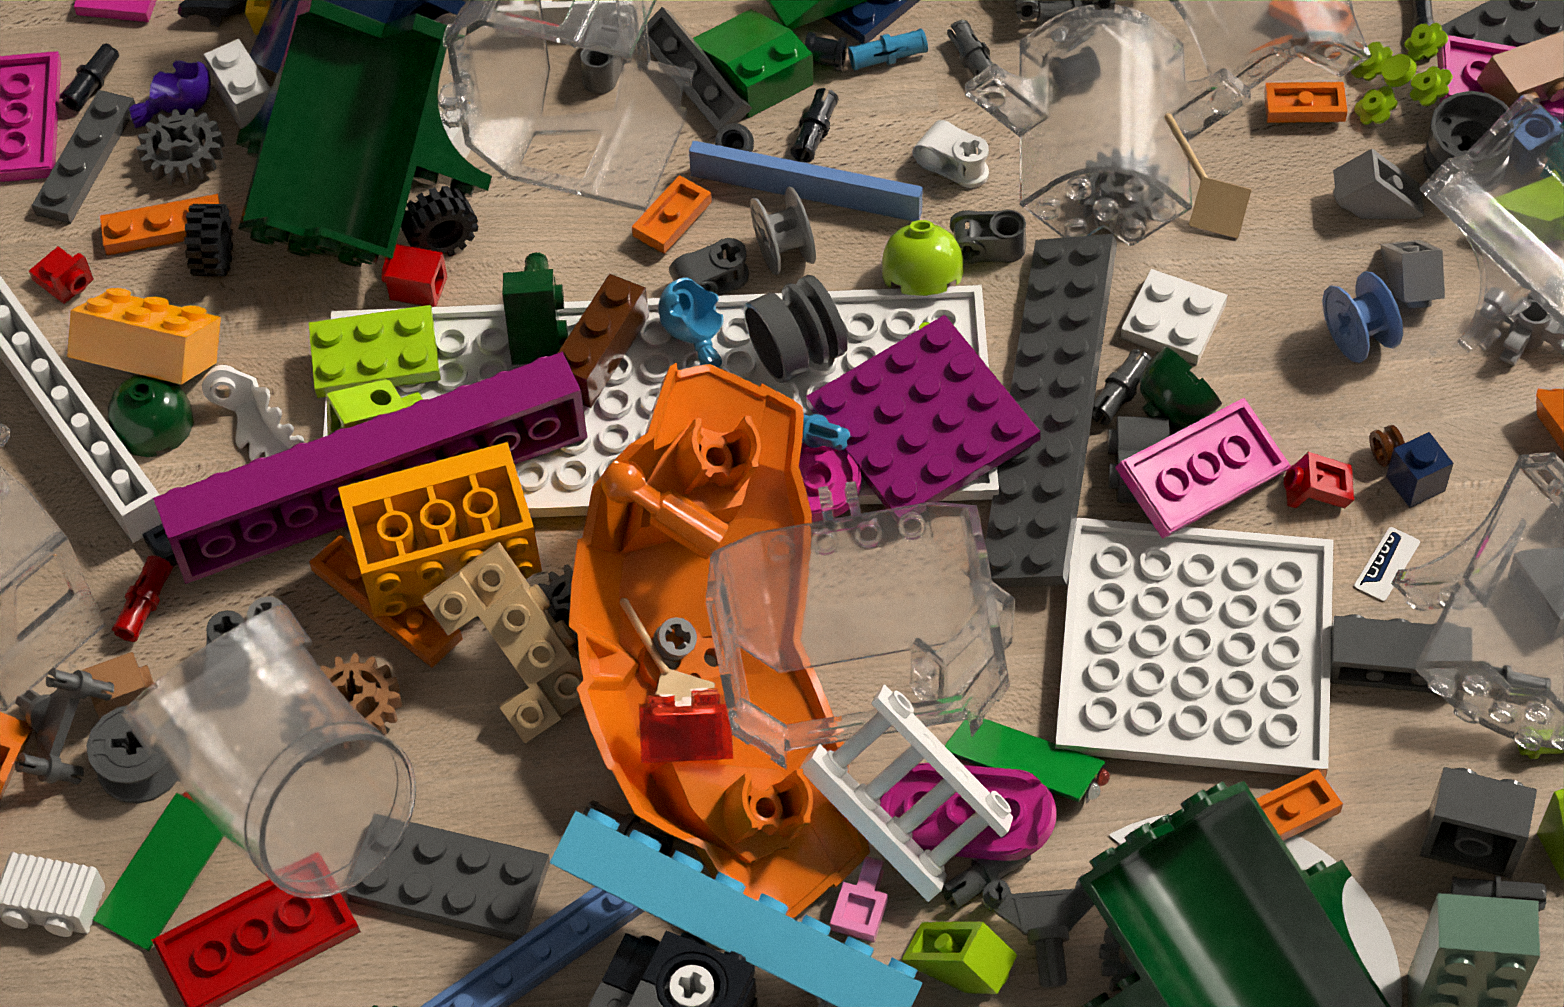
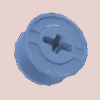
[1322,271,1403,363]

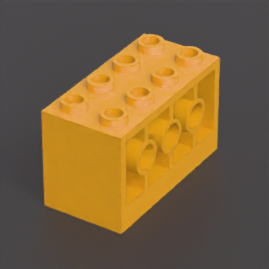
[338,442,542,618]

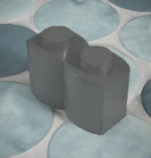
[1107,416,1169,503]

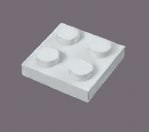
[1120,269,1227,365]

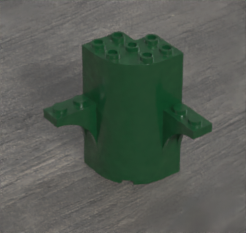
[236,0,492,267]
[1079,781,1391,1007]

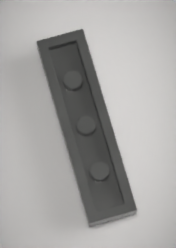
[637,7,752,132]
[32,90,135,224]

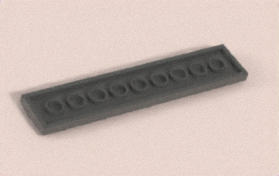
[979,234,1117,588]

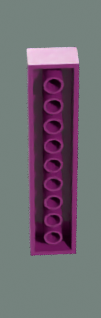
[153,352,588,584]

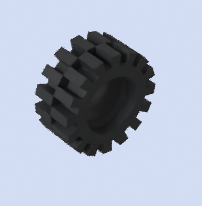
[401,186,479,256]
[184,204,233,276]

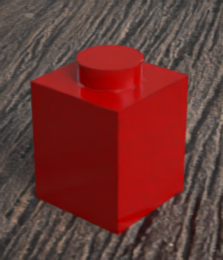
[381,244,448,307]

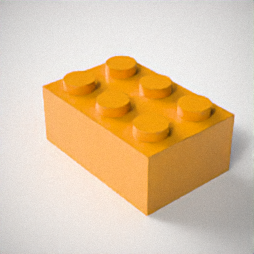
[67,288,221,385]

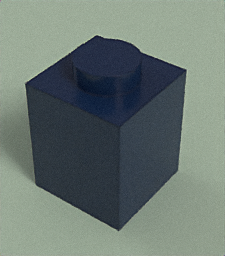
[1386,432,1454,508]

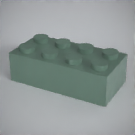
[1408,893,1540,1007]

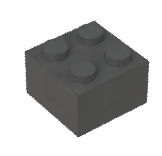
[1420,767,1537,879]

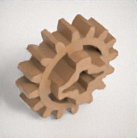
[303,654,402,748]

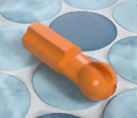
[601,459,729,560]

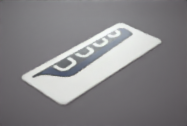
[1354,527,1420,601]

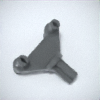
[15,668,114,785]
[982,874,1094,988]

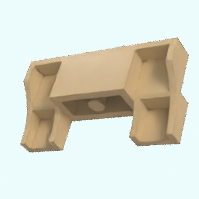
[423,542,583,743]

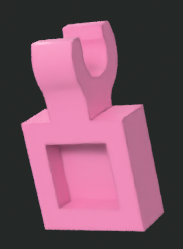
[830,856,888,943]

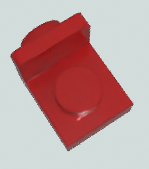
[28,246,94,304]
[1283,451,1354,509]

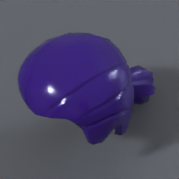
[129,60,211,128]

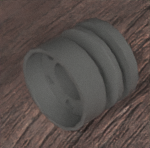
[1423,91,1517,199]
[743,275,848,383]

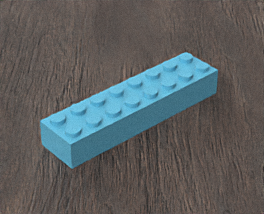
[549,808,923,1007]

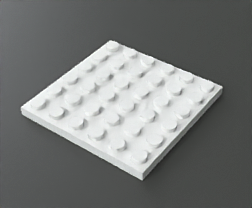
[1055,518,1333,778]

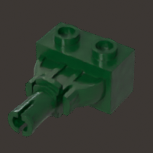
[502,252,568,365]

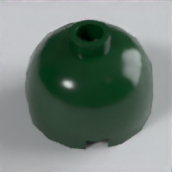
[1140,347,1222,429]
[108,374,194,457]

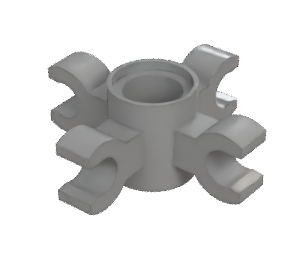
[1481,277,1564,366]

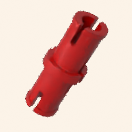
[111,555,173,642]

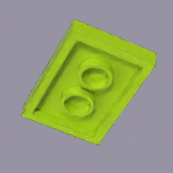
[308,305,441,398]

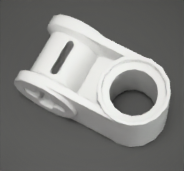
[912,120,989,188]

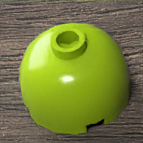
[882,220,963,296]

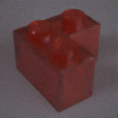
[638,688,733,763]

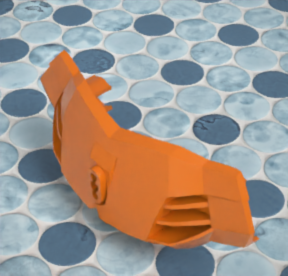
[569,363,870,918]

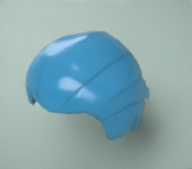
[658,278,724,368]

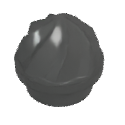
[715,123,754,152]

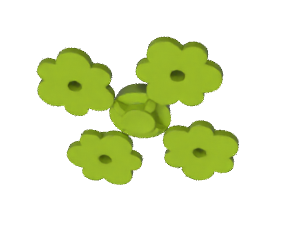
[1351,23,1453,125]

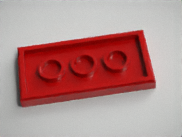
[152,854,360,1007]

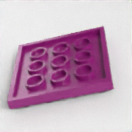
[806,315,1041,525]

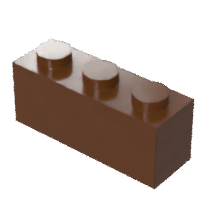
[557,273,649,408]

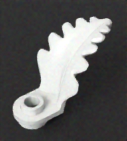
[202,365,304,461]

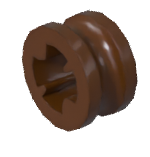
[1369,424,1405,467]

